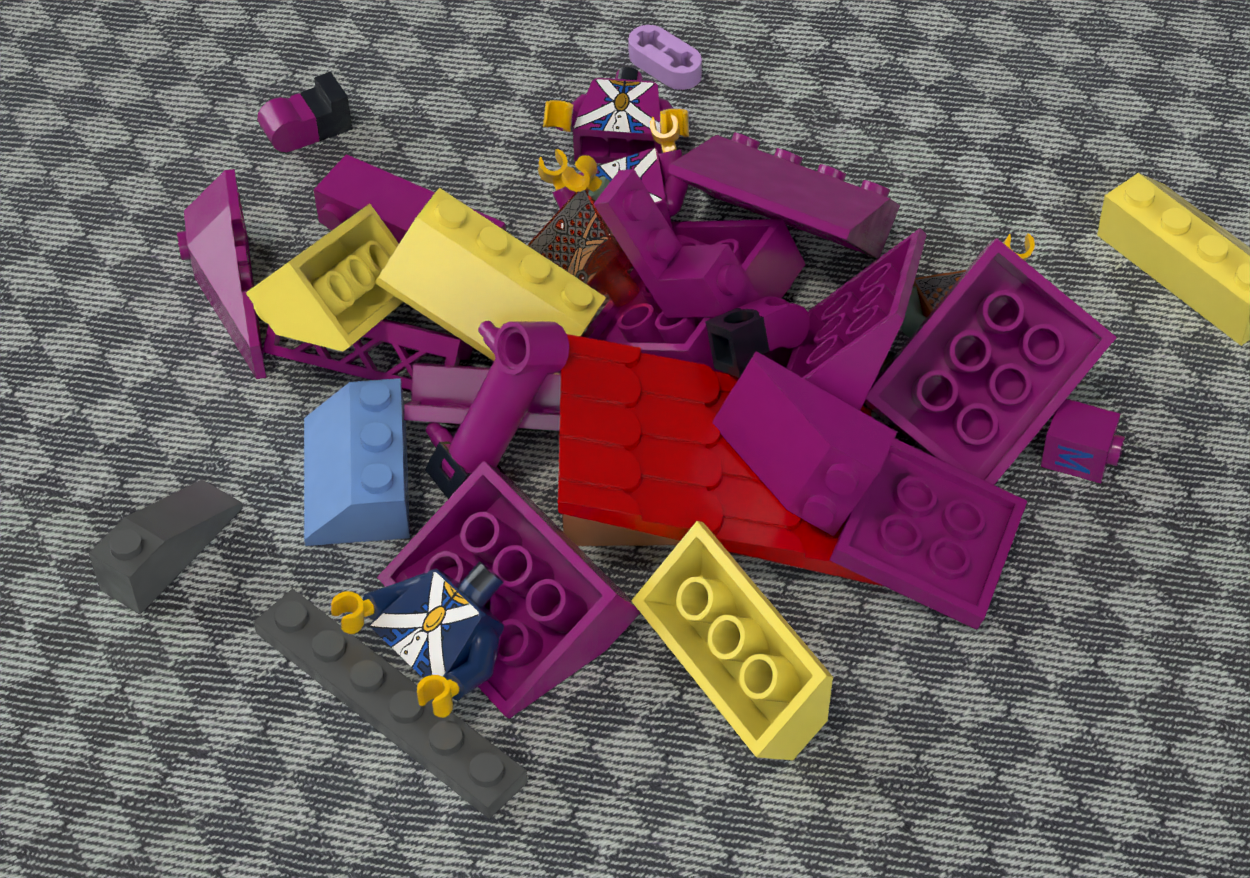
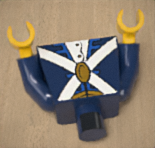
[331,561,504,718]

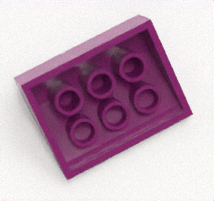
[667,132,900,259]
[582,219,806,373]
[786,228,927,410]
[864,238,1117,485]
[377,461,640,719]

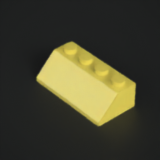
[1097,173,1250,346]
[375,188,606,361]
[246,204,403,352]
[631,521,833,761]

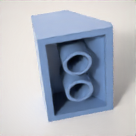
[304,378,410,546]

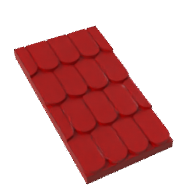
[558,334,882,586]

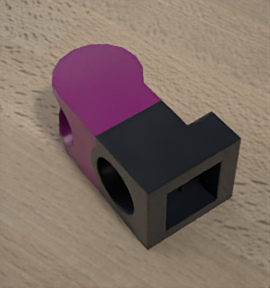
[257,71,353,152]
[705,296,810,378]

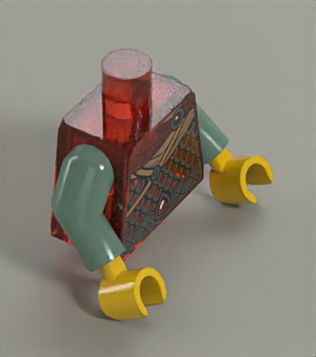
[527,155,640,307]

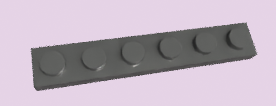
[254,588,528,819]

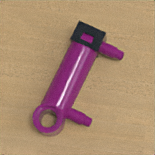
[425,321,569,499]

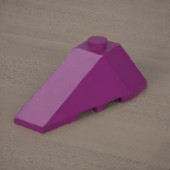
[177,169,266,379]

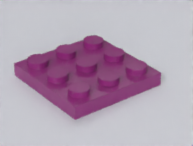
[830,438,1027,630]

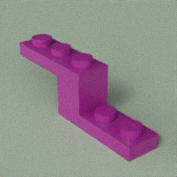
[594,169,793,368]

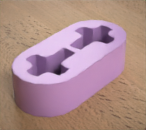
[628,25,702,90]

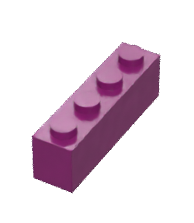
[313,154,506,243]

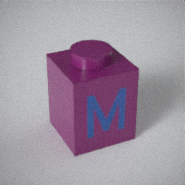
[1041,399,1125,484]

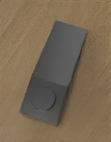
[89,480,243,614]

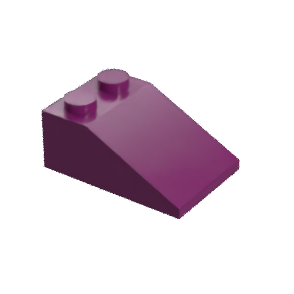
[712,351,897,537]

